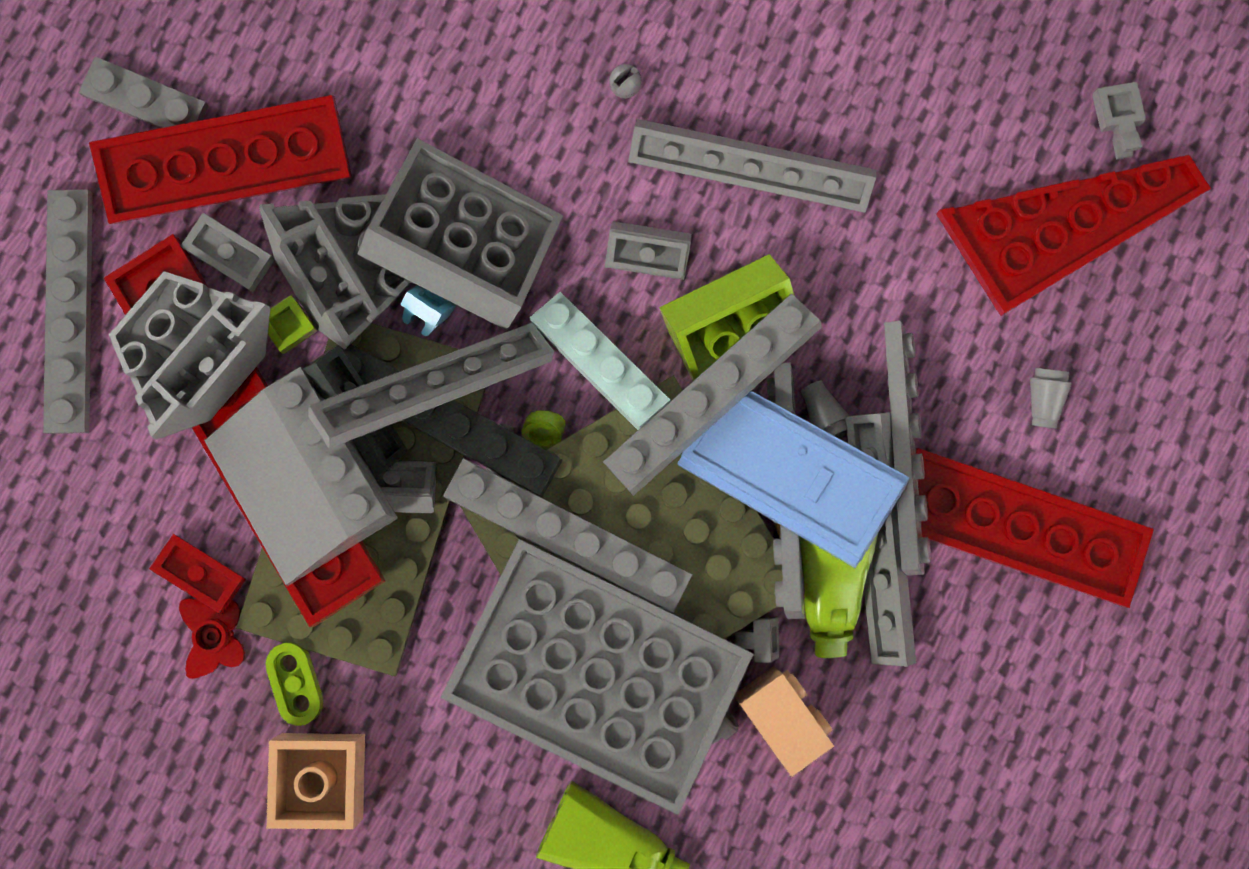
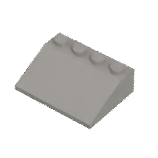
[358,138,563,330]
[205,367,398,586]

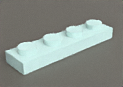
[530,292,671,430]

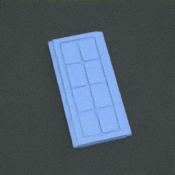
[677,391,910,568]

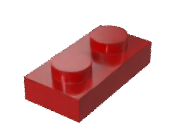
[149,534,246,614]

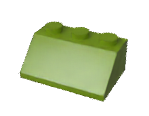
[659,254,795,381]

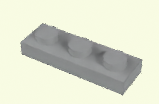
[78,57,209,128]

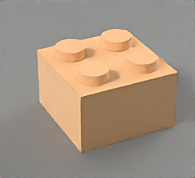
[734,666,834,777]
[266,733,365,829]

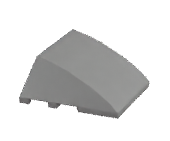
[259,194,412,349]
[109,271,270,440]

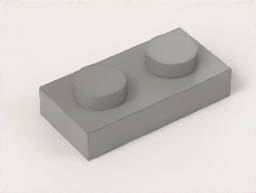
[181,213,275,292]

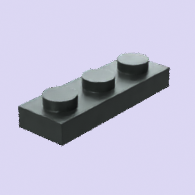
[304,345,408,475]

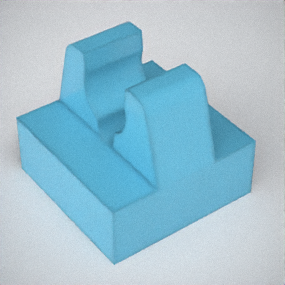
[400,285,456,336]

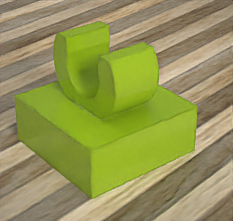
[268,295,318,354]

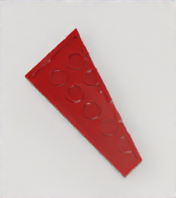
[936,155,1211,316]

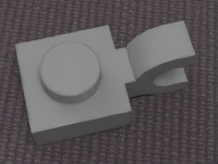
[1092,82,1146,160]

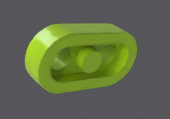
[265,642,324,726]

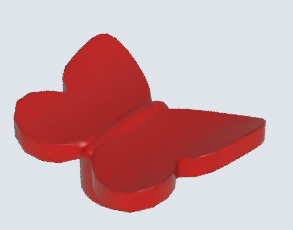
[179,598,245,679]

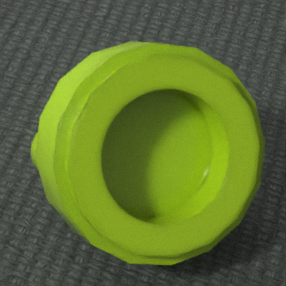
[521,410,566,450]

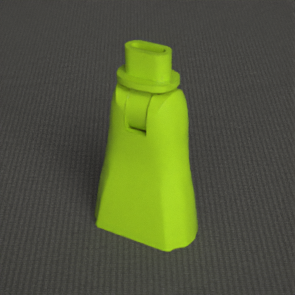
[799,532,879,658]
[536,780,690,869]

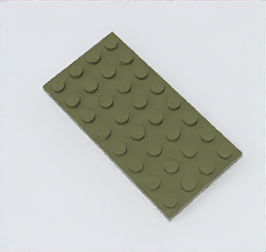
[236,323,486,677]

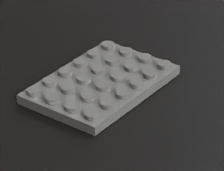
[440,539,753,815]

